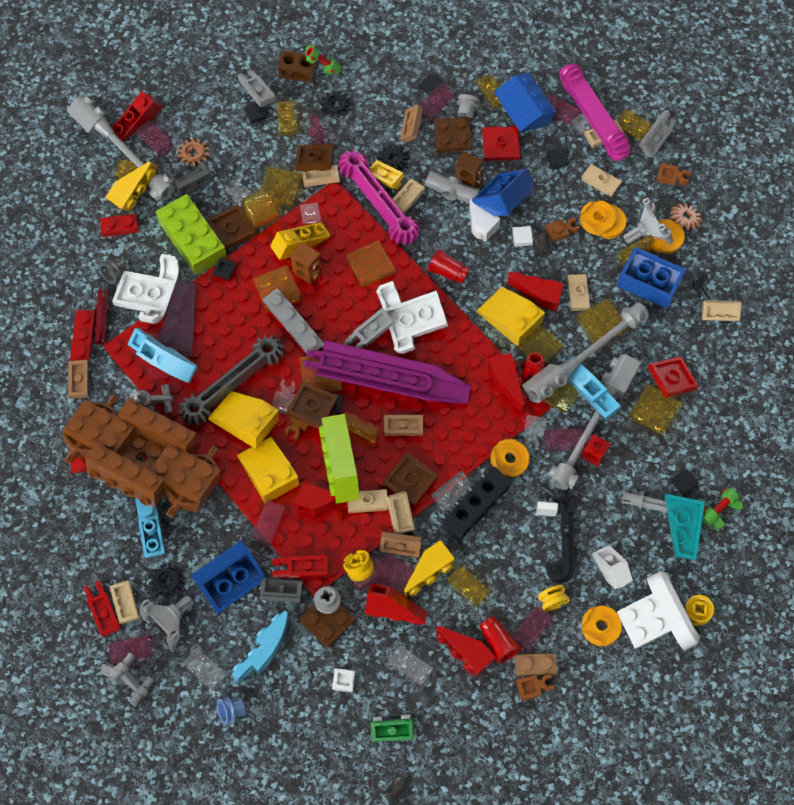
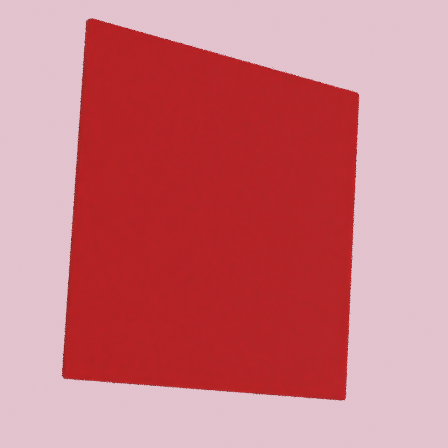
[104,182,551,596]

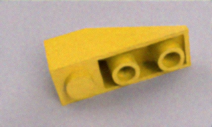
[105,162,158,212]
[270,222,331,260]
[404,540,455,598]

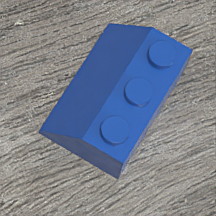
[494,72,556,132]
[472,168,535,217]
[617,247,686,309]
[191,541,266,614]

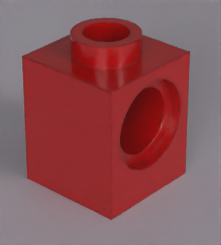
[581,434,611,467]

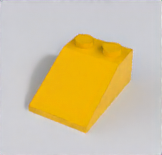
[477,287,545,347]
[208,391,279,449]
[237,437,299,504]

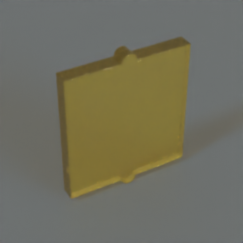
[518,326,563,362]
[542,383,579,413]

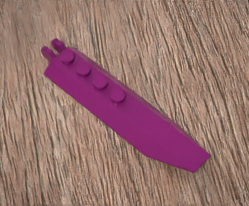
[303,340,471,404]

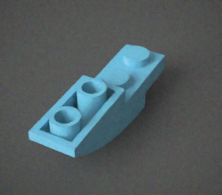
[128,328,198,383]
[568,357,621,420]
[135,498,165,558]
[232,611,289,684]

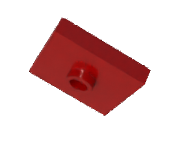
[482,126,520,161]
[648,356,699,398]

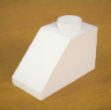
[469,199,500,242]
[592,545,633,589]

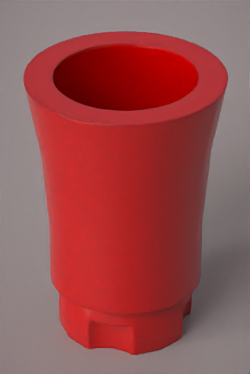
[427,248,470,284]
[479,616,522,664]

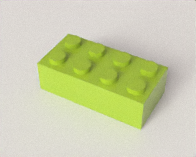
[155,194,227,276]
[319,414,360,504]

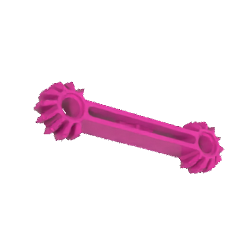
[560,63,630,161]
[338,149,420,246]

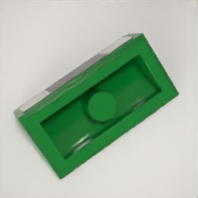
[371,714,414,742]

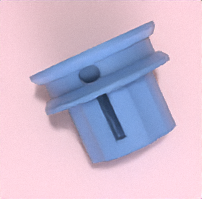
[217,697,245,725]

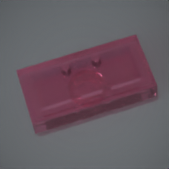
[419,82,454,119]
[547,93,580,125]
[308,113,324,144]
[136,120,172,155]
[543,429,583,450]
[252,500,286,544]
[512,606,553,651]
[108,635,153,665]

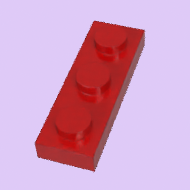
[70,310,96,364]

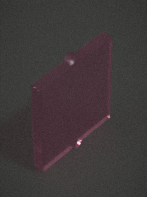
[369,553,414,593]
[345,554,389,591]

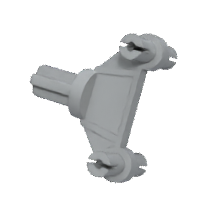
[623,198,673,244]
[125,384,173,414]
[139,596,194,649]
[100,653,154,706]

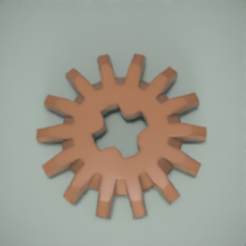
[177,138,209,167]
[670,203,702,230]

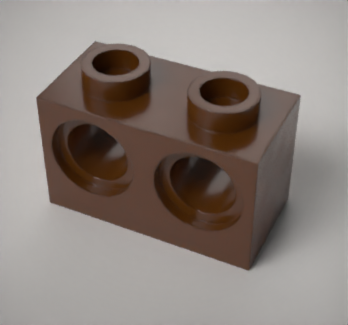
[278,50,317,83]
[455,152,484,188]

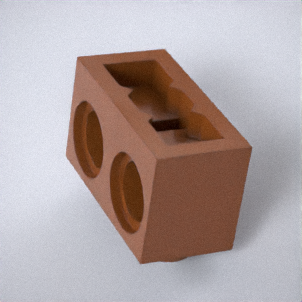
[290,242,322,285]

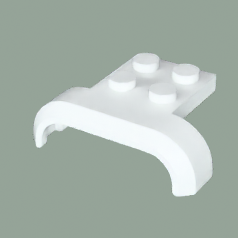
[112,254,179,324]
[376,281,448,354]
[617,571,701,651]

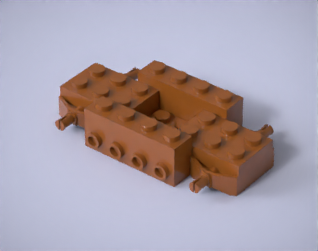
[63,394,221,518]

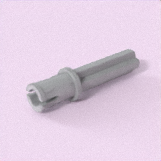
[621,491,667,513]

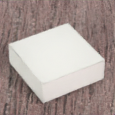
[512,226,533,247]
[536,501,558,516]
[332,668,355,692]

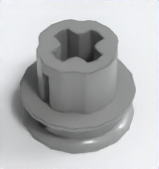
[456,94,480,118]
[314,586,341,614]

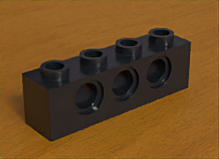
[441,466,512,543]

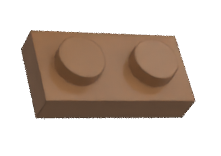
[400,105,423,143]
[68,360,89,399]
[384,415,423,436]
[380,532,422,557]
[514,653,557,677]

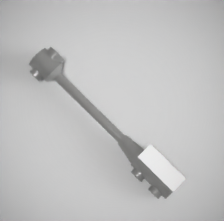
[66,95,175,201]
[522,303,649,403]
[549,354,641,490]

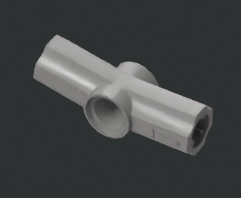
[424,170,480,203]

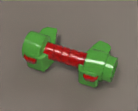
[305,44,342,75]
[702,488,743,530]

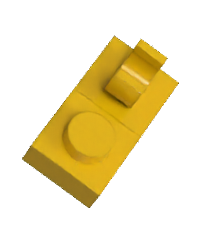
[369,160,405,190]

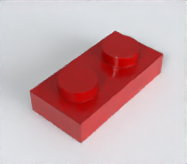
[100,213,139,237]

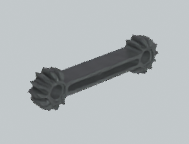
[178,334,284,427]

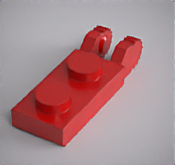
[272,555,329,578]
[83,580,121,638]

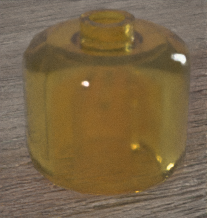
[241,189,279,230]

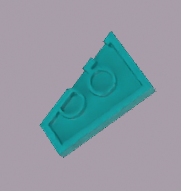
[664,494,705,561]

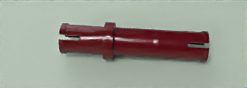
[94,289,110,345]

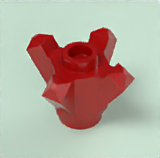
[520,353,548,382]

